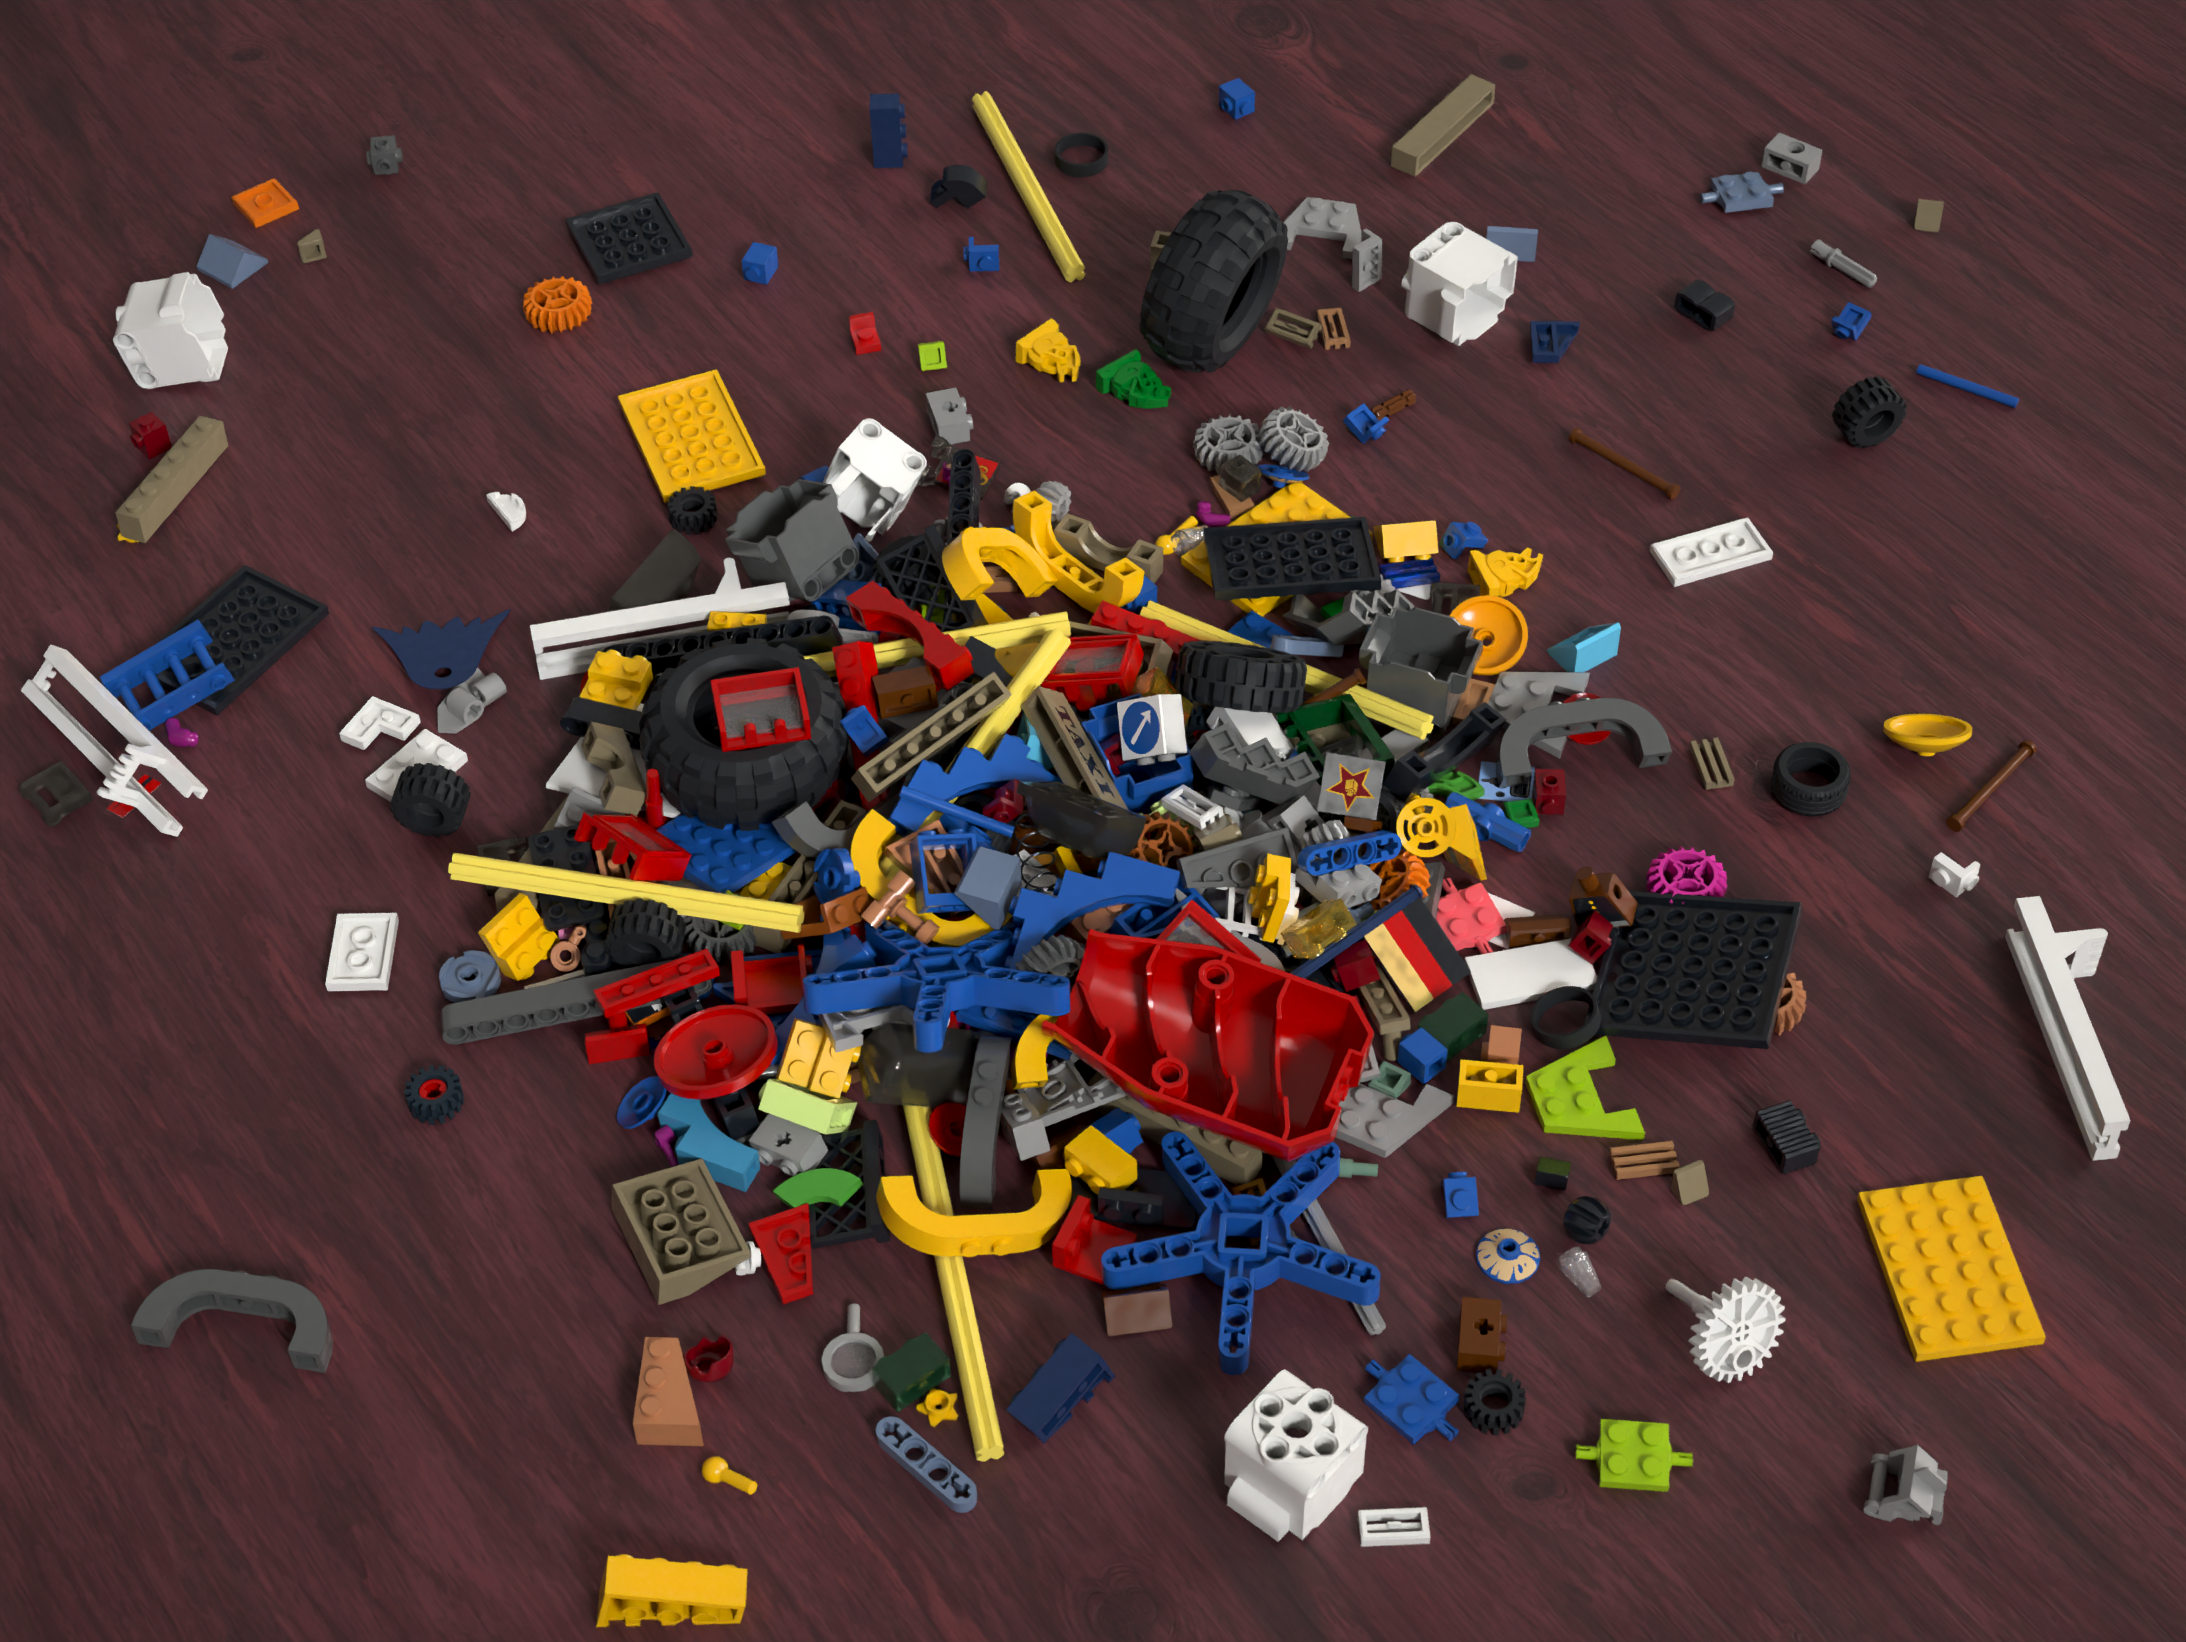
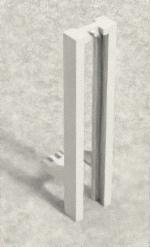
[530,558,790,680]
[21,645,208,837]
[2005,896,2131,1161]

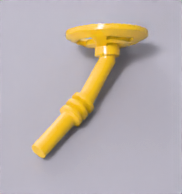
[1396,795,1456,857]

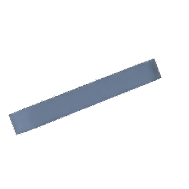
[1270,635,1344,657]
[876,1416,977,1513]

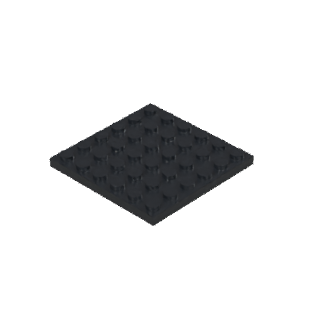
[1584,891,1803,1049]

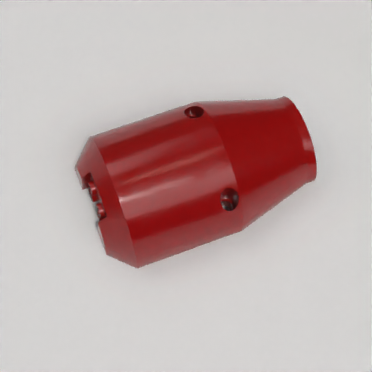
[1042,929,1374,1162]

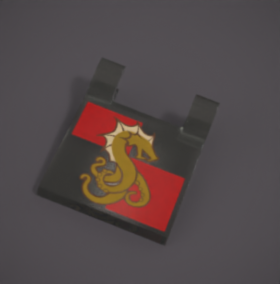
[917,436,1001,501]

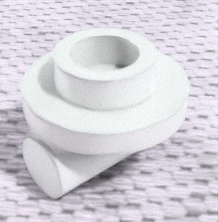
[735,1241,761,1276]

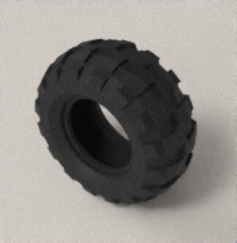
[1139,190,1288,373]
[639,638,849,831]

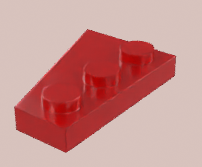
[748,1203,813,1305]

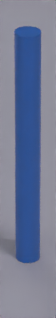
[1916,364,2019,408]
[898,785,1015,838]

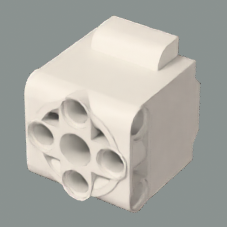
[1401,222,1518,346]
[113,272,228,389]
[1224,1369,1368,1542]

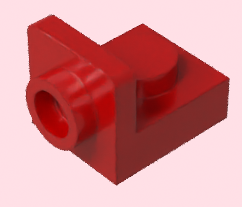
[849,312,881,355]

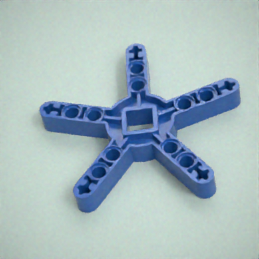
[803,920,1071,1053]
[1101,1132,1380,1375]

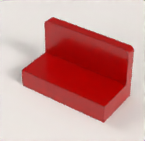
[584,1024,650,1064]

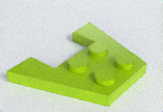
[1525,1036,1645,1140]

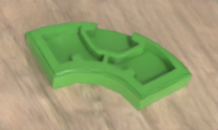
[1428,771,1485,800]
[773,1168,863,1209]

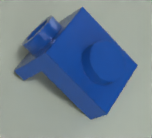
[964,237,1000,271]
[1831,302,1872,342]
[1343,403,1389,444]
[1439,522,1488,559]
[840,705,889,757]
[1440,1172,1479,1218]

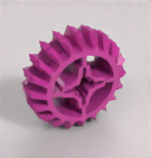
[1646,846,1727,904]

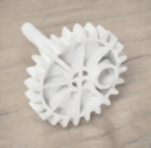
[1666,1277,1785,1383]

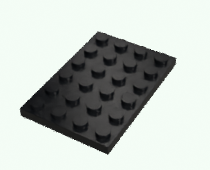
[1203,517,1381,601]
[156,565,329,716]

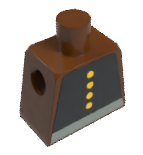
[1569,866,1638,928]

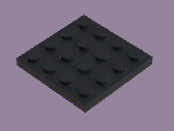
[565,192,693,284]

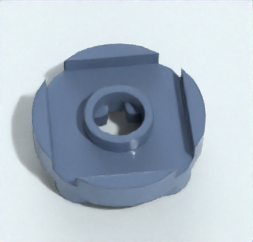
[439,950,501,1003]

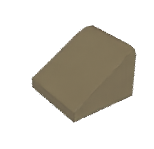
[1914,199,1944,232]
[297,229,327,264]
[1670,1160,1709,1206]

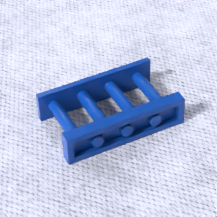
[100,620,235,731]

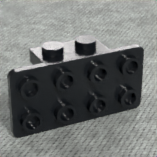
[528,824,606,932]
[1068,1168,1197,1231]

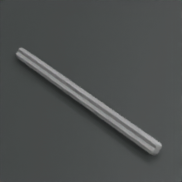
[1271,1155,1386,1335]

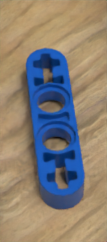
[1297,830,1402,876]

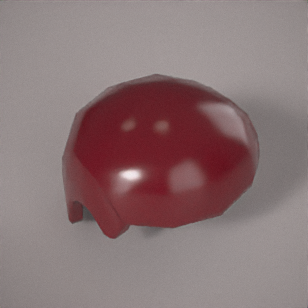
[683,1335,734,1382]

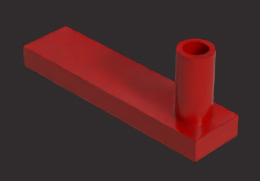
[593,948,720,1033]

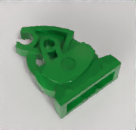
[1096,349,1171,408]

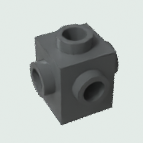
[367,135,403,175]

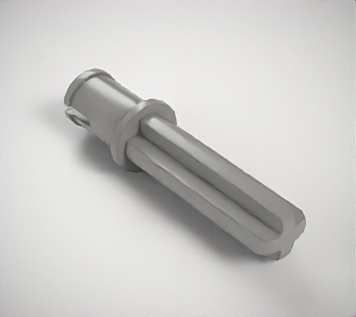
[1810,239,1878,288]

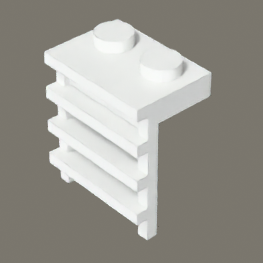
[1215,873,1299,945]

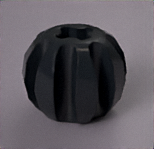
[1563,1196,1611,1245]

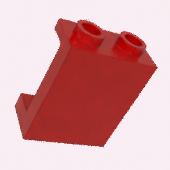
[731,945,813,1015]

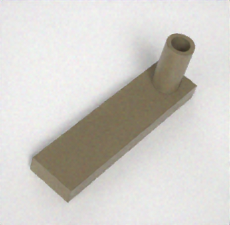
[1356,958,1411,1061]

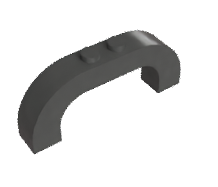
[1495,697,1672,788]
[772,726,927,859]
[960,1035,1016,1210]
[131,1269,333,1373]

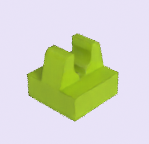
[918,341,947,371]

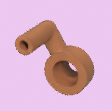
[550,925,586,972]

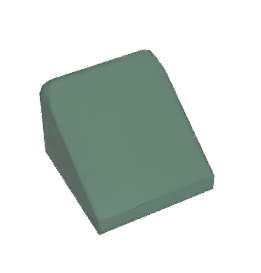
[1368,1060,1411,1099]

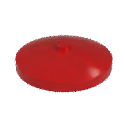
[654,1005,778,1099]

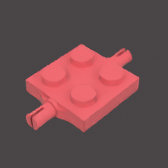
[1436,878,1507,954]

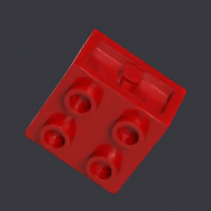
[1052,1195,1137,1286]

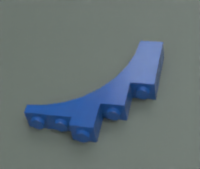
[887,733,1071,838]
[1004,852,1180,969]
[766,914,878,1080]

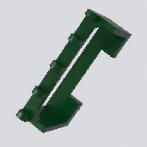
[1275,694,1395,785]

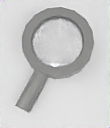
[822,1304,885,1392]

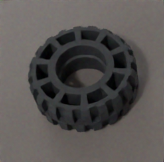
[1174,641,1307,713]

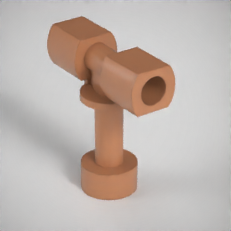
[861,870,940,945]

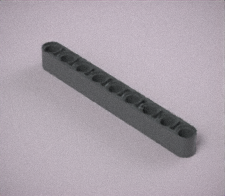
[440,957,712,1045]

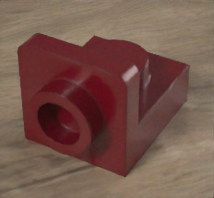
[983,778,1023,823]

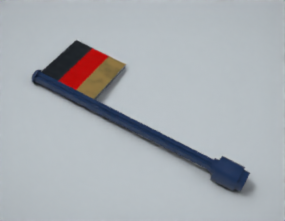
[1290,884,1471,1013]

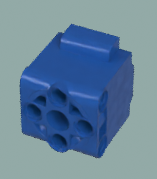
[1081,693,1193,815]

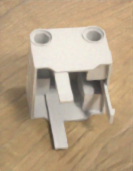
[823,419,926,542]

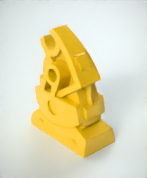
[1016,318,1081,382]
[1467,548,1543,597]

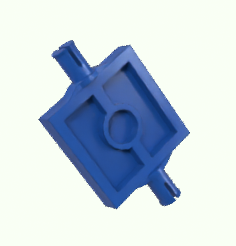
[1364,1354,1459,1445]

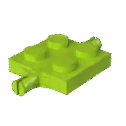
[1575,1419,1693,1492]

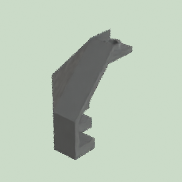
[1282,589,1415,645]
[1190,723,1320,805]

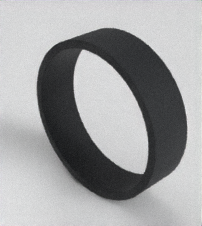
[1055,132,1108,177]
[1530,986,1601,1049]

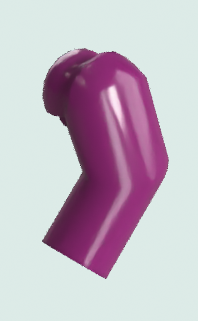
[1195,501,1231,527]
[165,718,199,747]

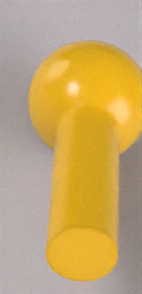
[1155,516,1198,555]
[701,1456,757,1495]

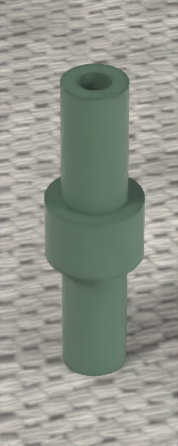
[1339,1158,1378,1178]

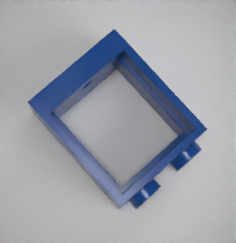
[909,829,977,914]

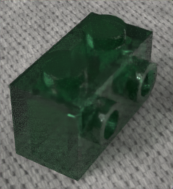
[1417,992,1488,1062]
[872,1332,951,1412]

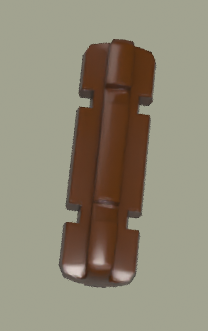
[1370,389,1416,421]

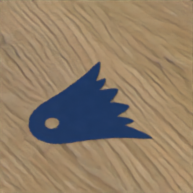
[372,609,511,689]

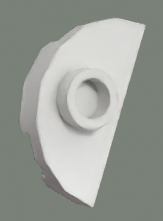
[486,492,526,532]

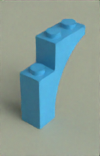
[657,1093,761,1192]

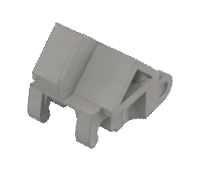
[1863,1445,1948,1525]

